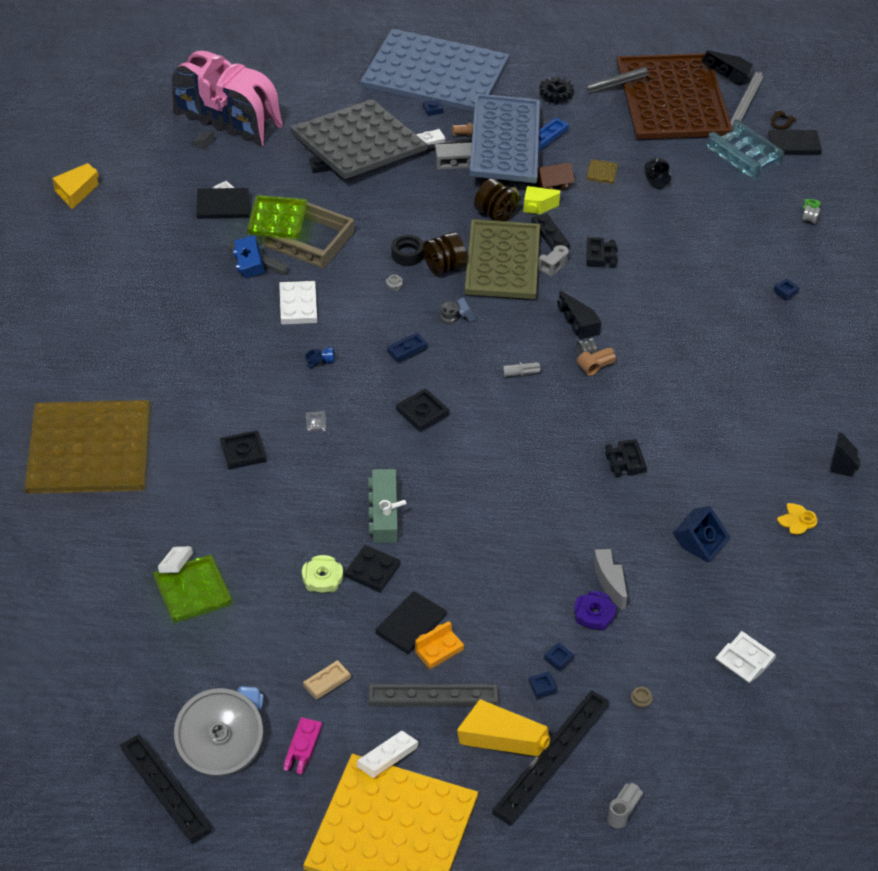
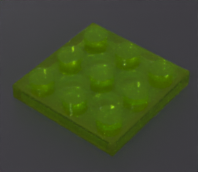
[247,195,308,239]
[153,555,232,623]

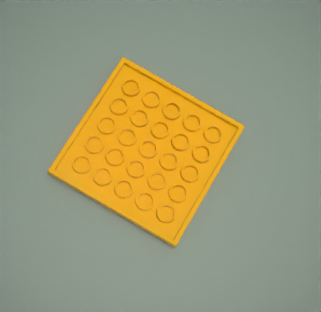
[303,754,478,871]

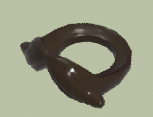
[771,110,797,130]

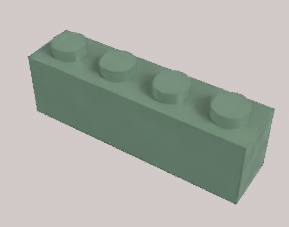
[368,469,397,543]

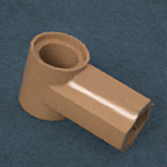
[577,347,616,376]

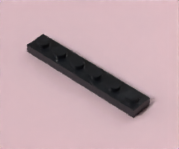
[120,734,211,844]

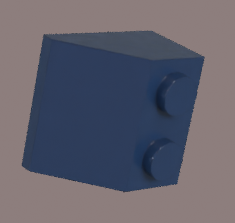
[673,506,731,562]

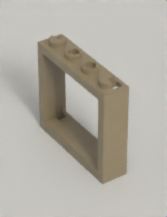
[263,198,354,269]

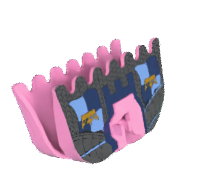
[172,51,283,147]

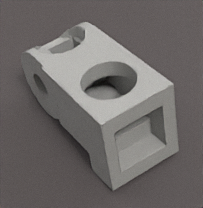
[537,245,569,277]

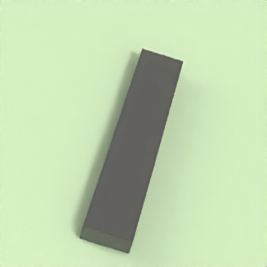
[369,684,498,707]

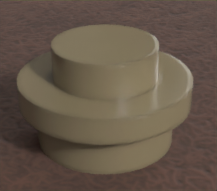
[631,687,652,708]

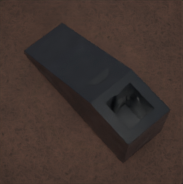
[701,50,753,86]
[557,291,601,340]

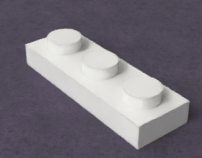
[357,731,418,778]

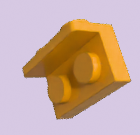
[415,621,464,669]

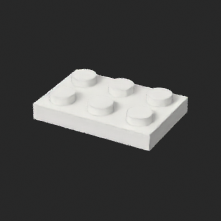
[279,281,317,324]

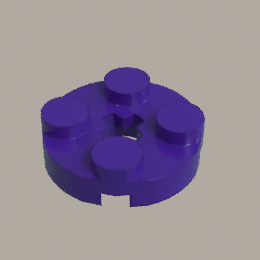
[574,591,616,630]

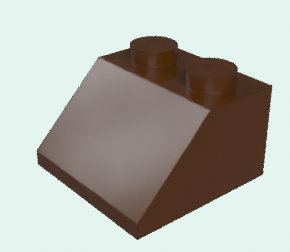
[535,162,575,190]

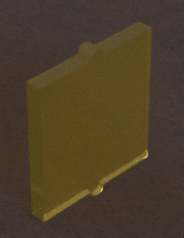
[586,159,618,184]

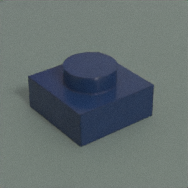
[423,99,443,116]
[774,278,800,300]
[544,642,574,671]
[528,671,557,699]

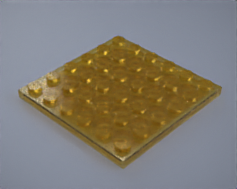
[25,400,150,494]

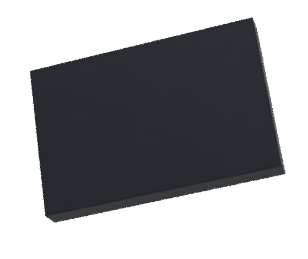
[768,130,822,155]
[197,188,249,219]
[375,591,447,655]

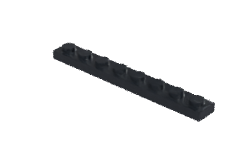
[492,690,609,826]

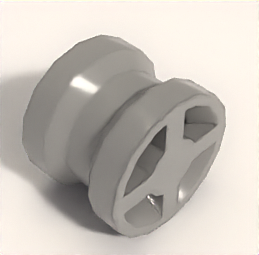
[802,205,821,225]

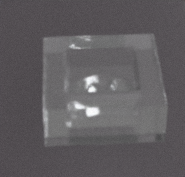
[306,411,326,432]

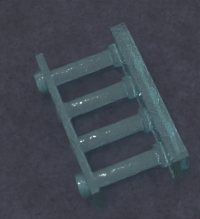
[707,119,784,180]

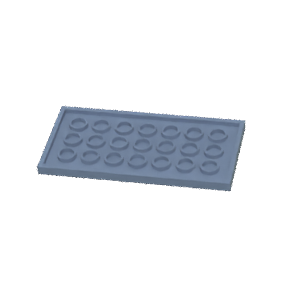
[469,93,540,183]

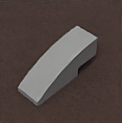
[593,549,627,610]

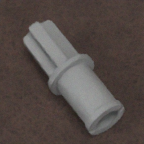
[503,362,540,377]

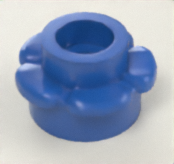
[322,347,335,365]

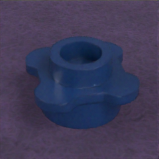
[304,349,323,368]

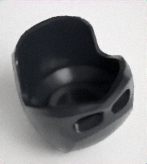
[644,158,672,188]

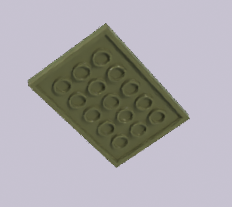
[465,219,540,299]

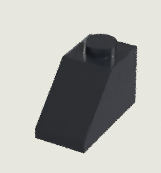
[830,432,861,477]

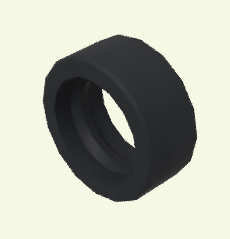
[391,234,424,266]

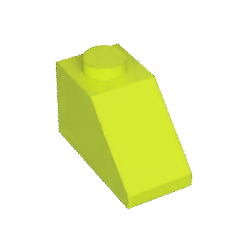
[523,186,560,214]

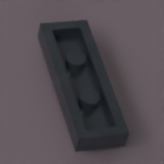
[531,213,570,251]

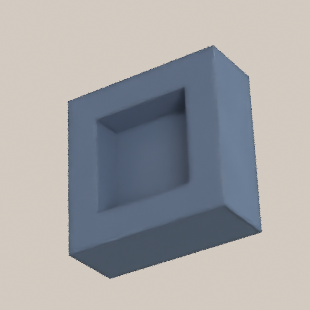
[458,297,476,322]

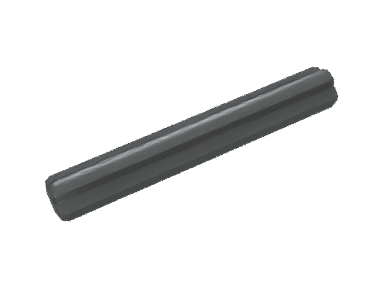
[587,67,648,93]
[227,241,289,275]

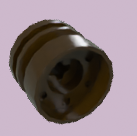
[474,178,519,222]
[423,232,467,276]

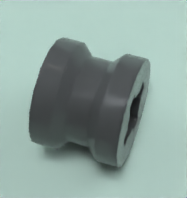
[440,302,458,324]
[576,338,597,355]

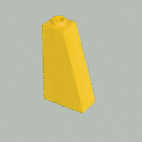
[457,699,550,756]

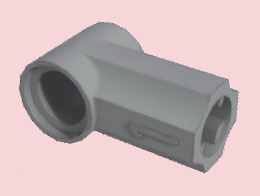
[607,783,643,829]

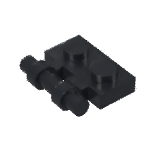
[586,237,618,268]
[605,439,647,477]

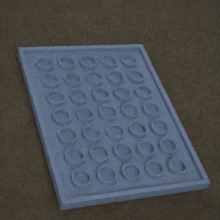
[360,29,509,112]

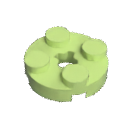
[302,555,343,592]

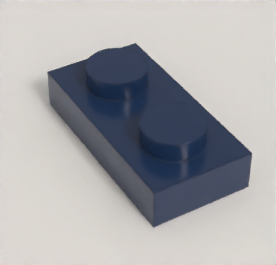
[387,333,428,363]

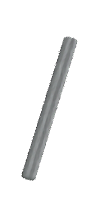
[730,72,763,130]

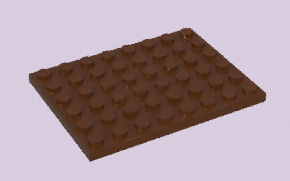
[616,53,733,139]

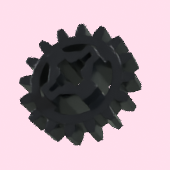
[539,77,574,103]

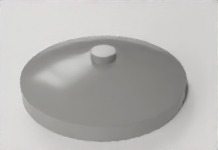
[174,688,263,777]

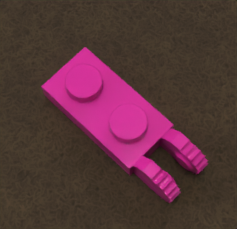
[283,717,322,774]

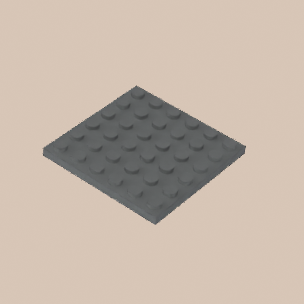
[291,99,428,179]

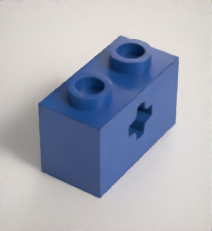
[233,235,265,278]

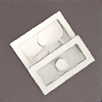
[715,631,776,684]

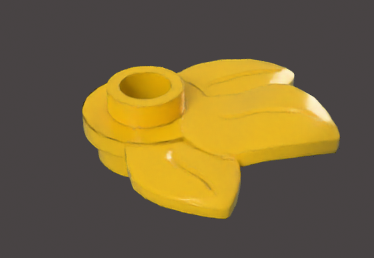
[777,503,817,534]

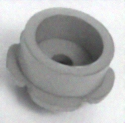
[385,275,403,291]

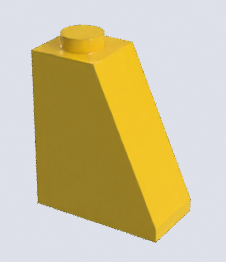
[52,163,99,209]

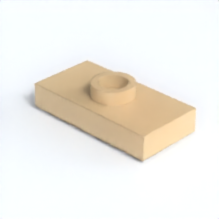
[303,660,351,700]

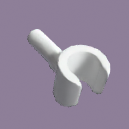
[379,500,406,516]

